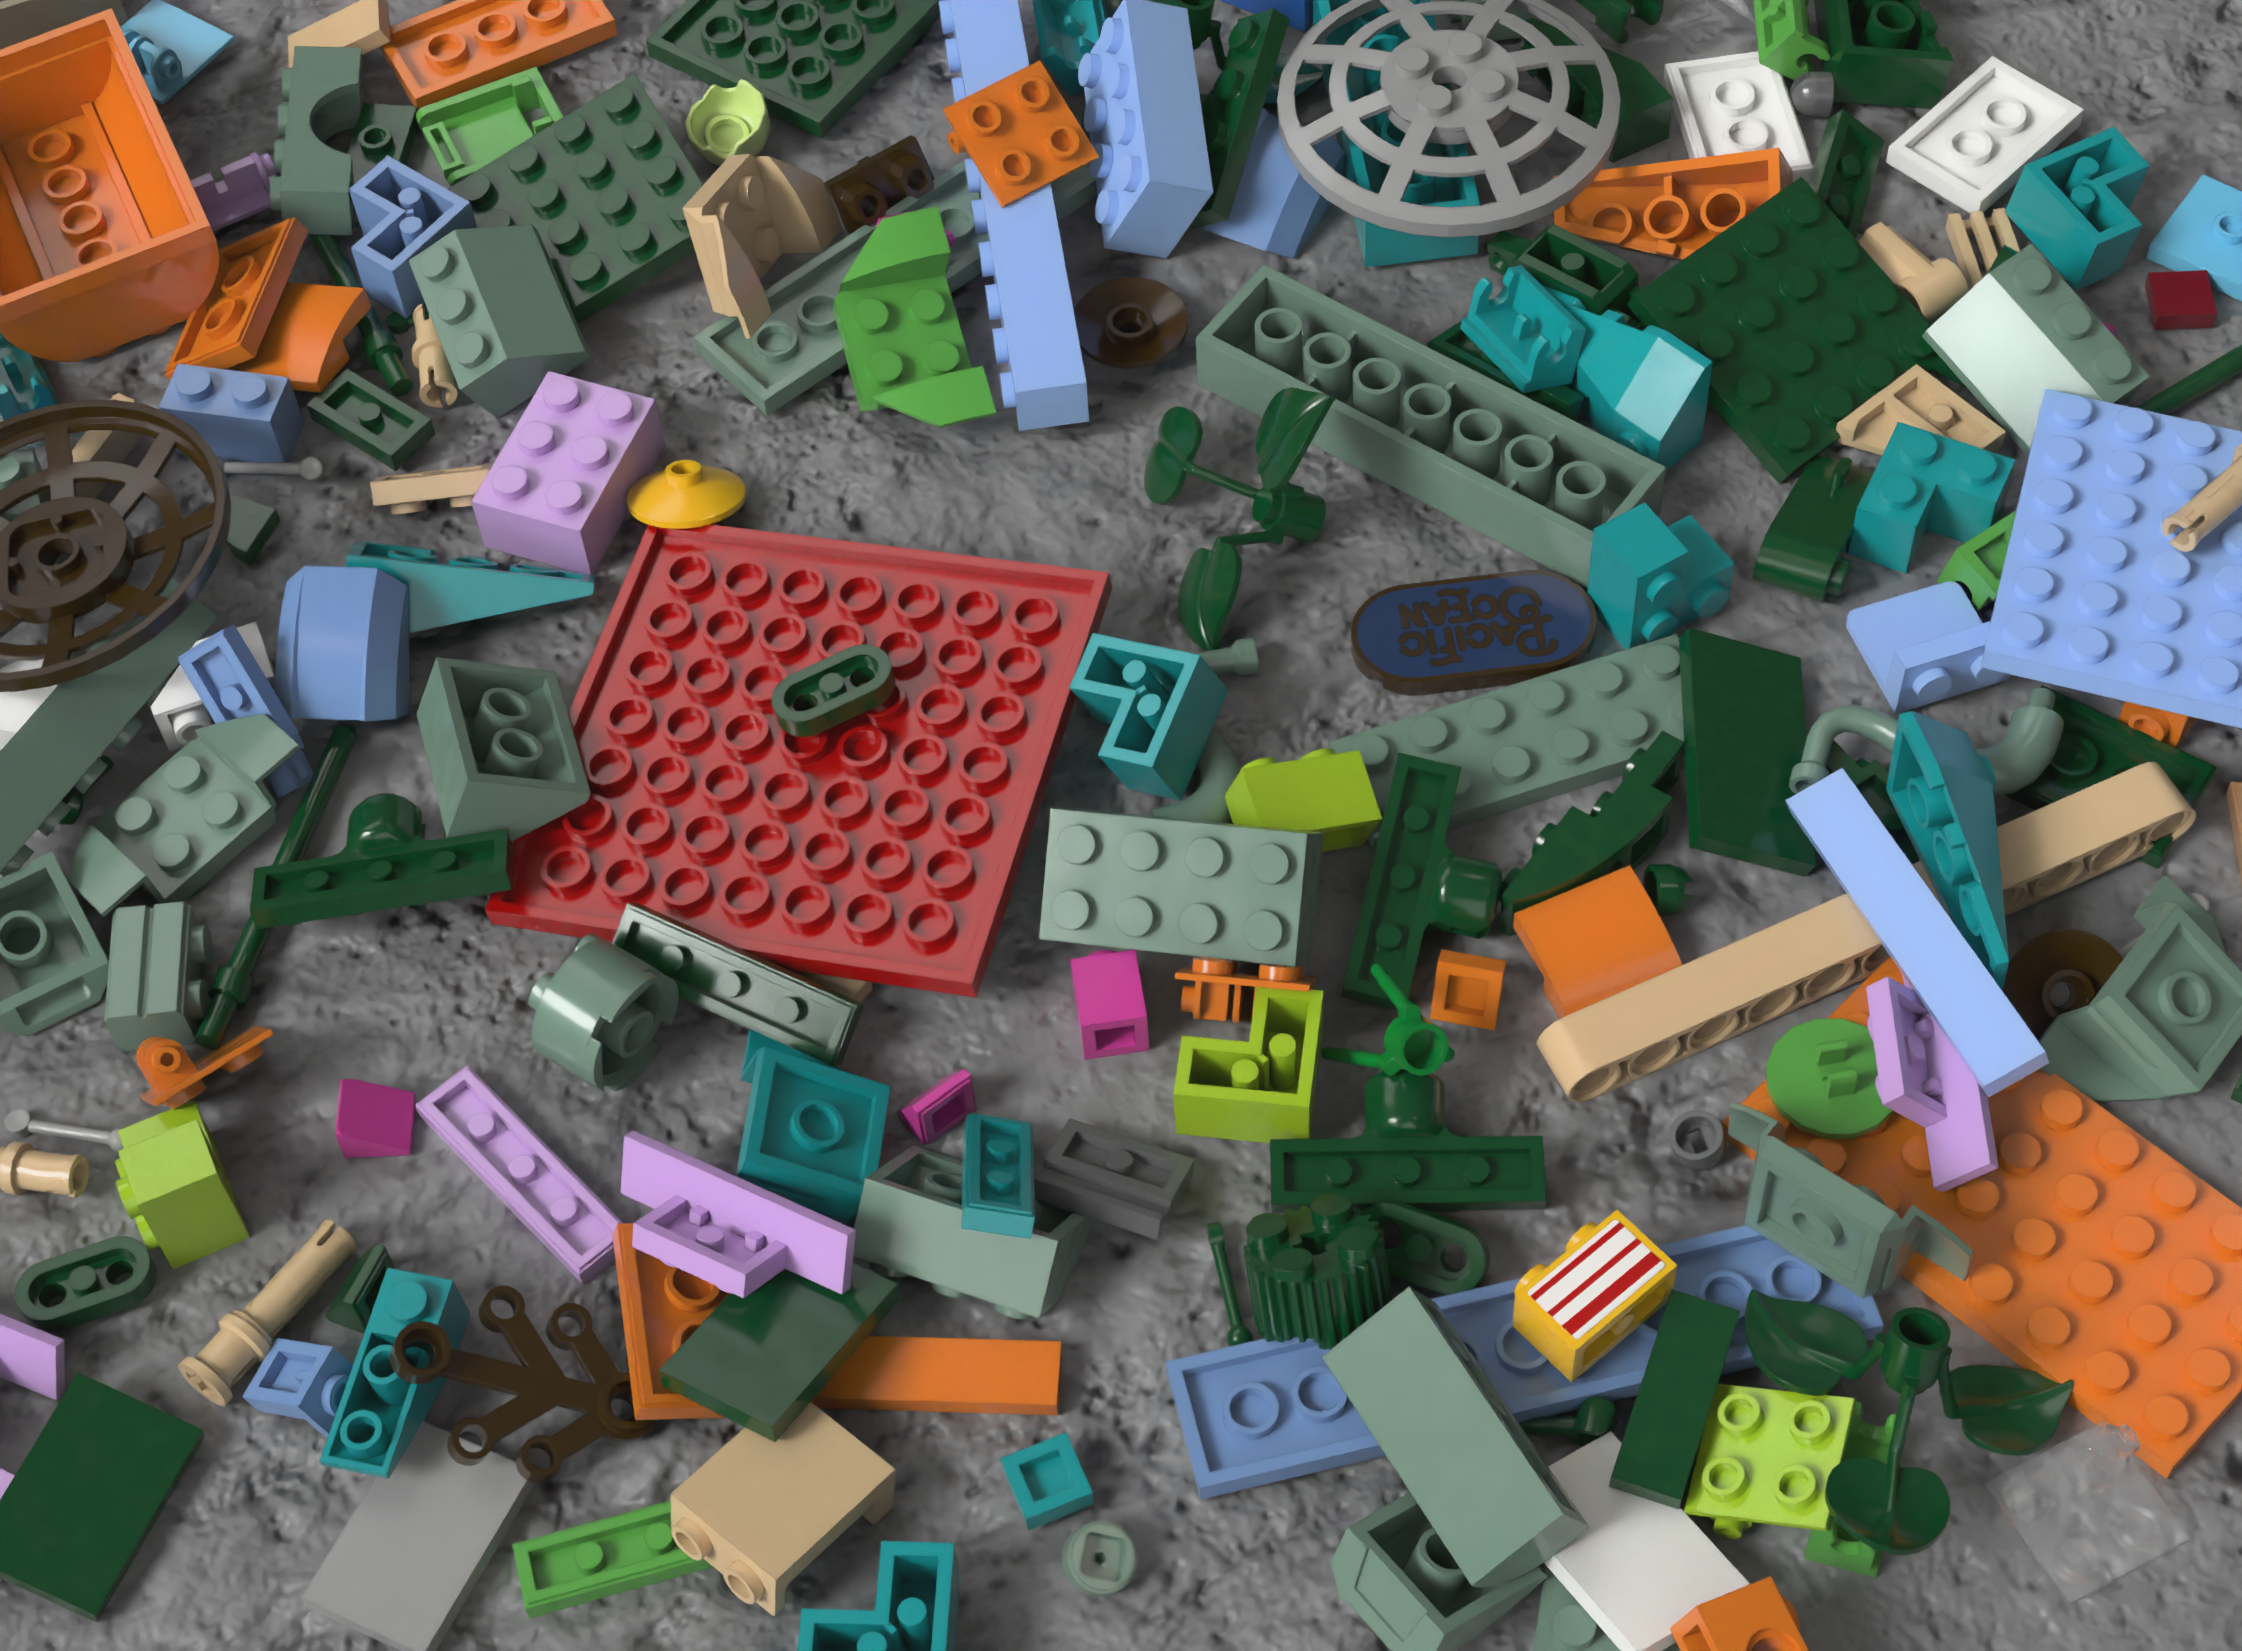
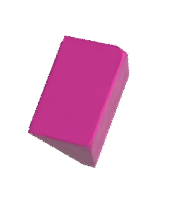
[896,1068,976,1146]
[335,1079,417,1158]

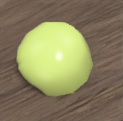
[685,79,770,166]

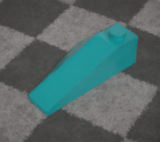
[1542,285,1713,472]
[346,540,595,633]
[1886,711,2009,990]

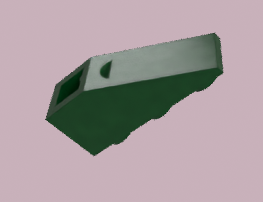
[1521,18,1673,163]

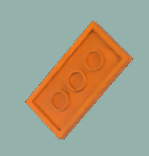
[379,0,618,110]

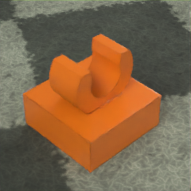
[1430,949,1507,1031]

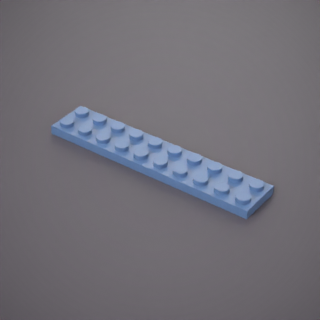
[1165,1225,1884,1500]

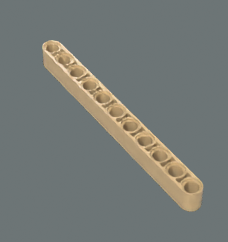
[1536,762,2196,1103]

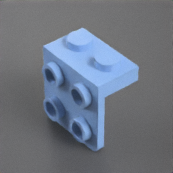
[1846,581,2011,714]

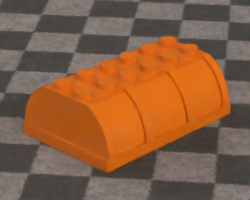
[0,8,219,362]

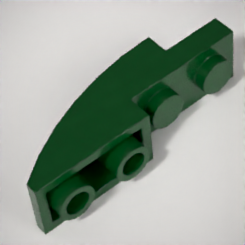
[1498,730,1684,936]

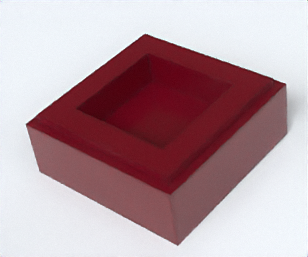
[2144,270,2217,330]

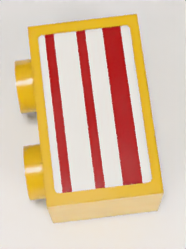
[1512,1210,1678,1383]

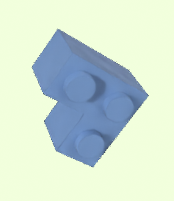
[349,155,477,319]

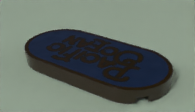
[1351,570,1597,695]

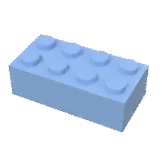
[1078,0,1213,259]

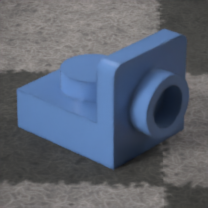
[242,1338,353,1438]

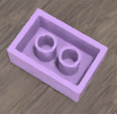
[471,371,666,575]

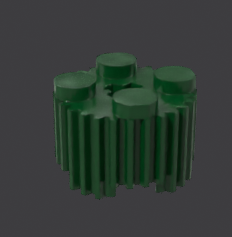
[1244,1193,1392,1350]

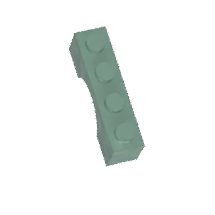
[270,46,365,235]

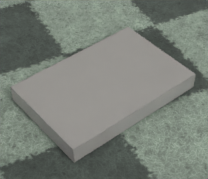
[301,1421,536,1651]

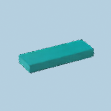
[961,1113,1035,1239]

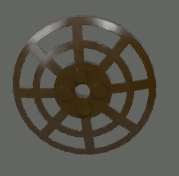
[0,400,232,692]

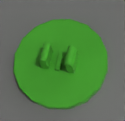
[1765,1019,1894,1139]

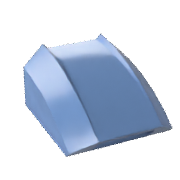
[1200,108,1345,259]
[275,566,409,721]

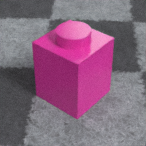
[1070,950,1150,1060]

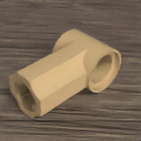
[1859,222,1968,324]

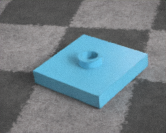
[2146,174,2242,301]

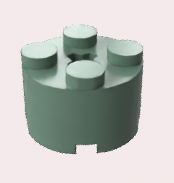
[529,933,679,1092]

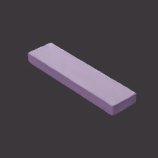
[415,1065,623,1285]

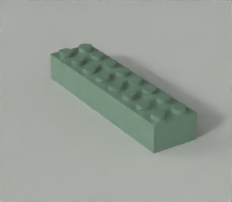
[1196,264,1666,588]

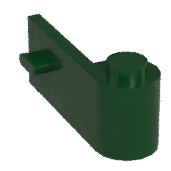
[1753,455,1873,603]

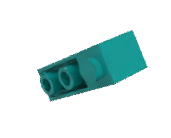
[319,1268,471,1479]

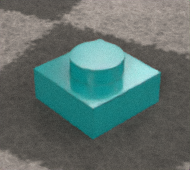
[1000,1432,1094,1531]

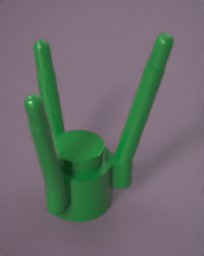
[1321,963,1455,1076]

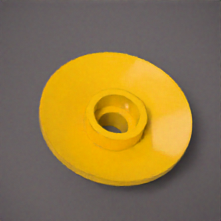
[626,460,746,529]

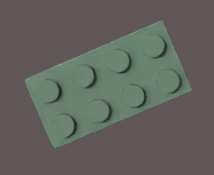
[1039,808,1324,967]

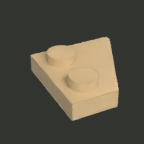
[1836,364,2006,455]

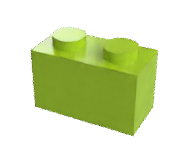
[1225,748,1382,852]

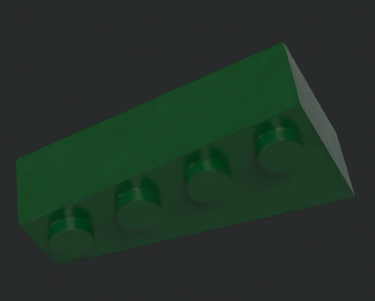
[1814,0,1954,109]

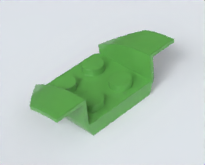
[833,207,997,428]

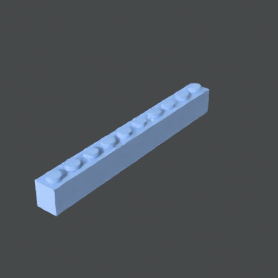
[939,0,1089,431]

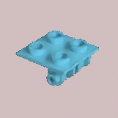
[120,0,235,105]

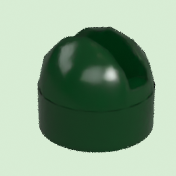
[1643,864,1694,916]

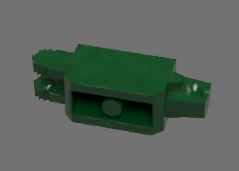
[1487,224,1646,331]

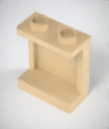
[670,1402,896,1616]

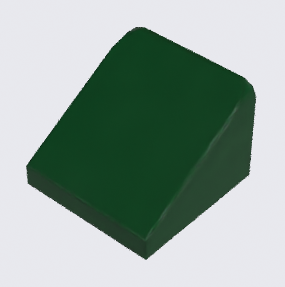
[325,1243,395,1334]

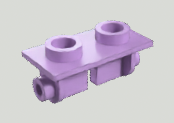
[190,152,277,232]

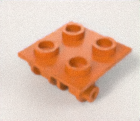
[943,60,1099,208]
[1175,957,1318,1024]
[136,1026,273,1109]

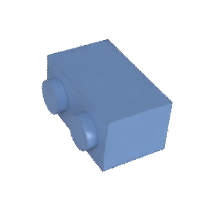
[158,364,304,463]

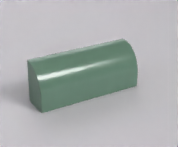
[1322,1287,1589,1588]

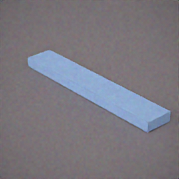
[1786,768,2049,1098]

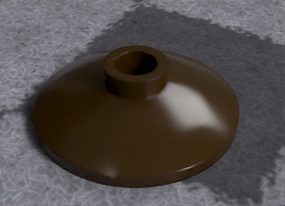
[1074,277,1188,369]
[2002,929,2123,1040]

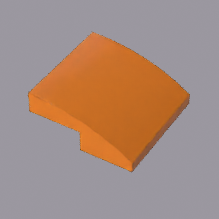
[226,282,371,393]
[1513,865,1683,1019]

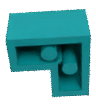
[2005,127,2150,291]
[1848,422,2015,573]
[1587,502,1735,650]
[1069,633,1228,801]
[797,1541,961,1651]

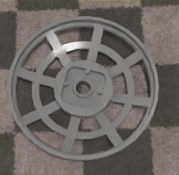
[1277,0,1621,237]

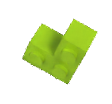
[1173,987,1324,1143]
[115,1100,250,1269]

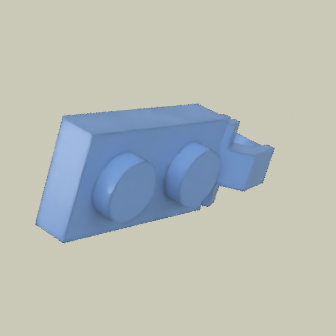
[178,624,313,798]

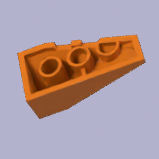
[1553,148,1793,260]

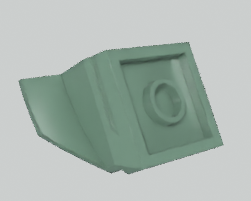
[68,714,300,917]
[2038,875,2242,1102]
[1728,1102,1974,1299]

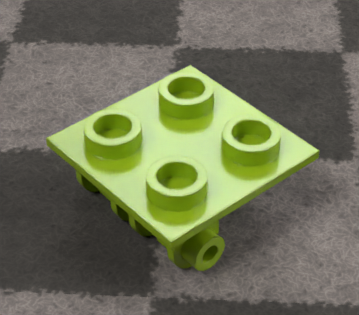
[1684,1384,1856,1539]

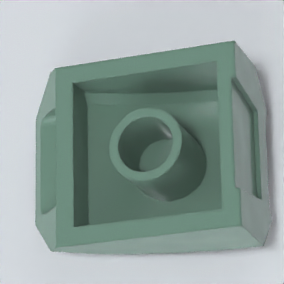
[0,851,109,1037]
[1330,1492,1547,1651]

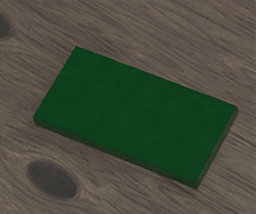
[1679,627,1816,877]

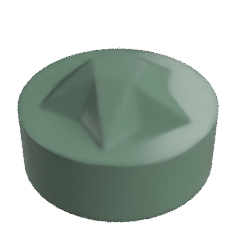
[1062,1521,1138,1596]

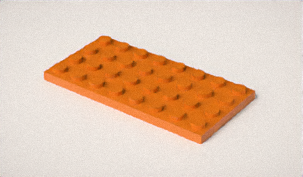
[1722,956,2242,1479]

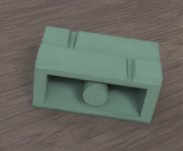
[104,901,213,1051]

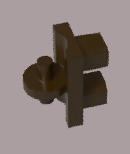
[824,135,935,234]

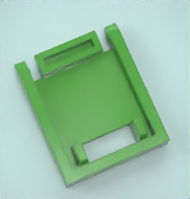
[415,67,563,187]

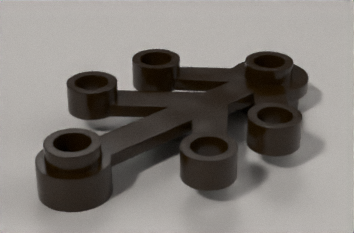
[389,1285,656,1483]

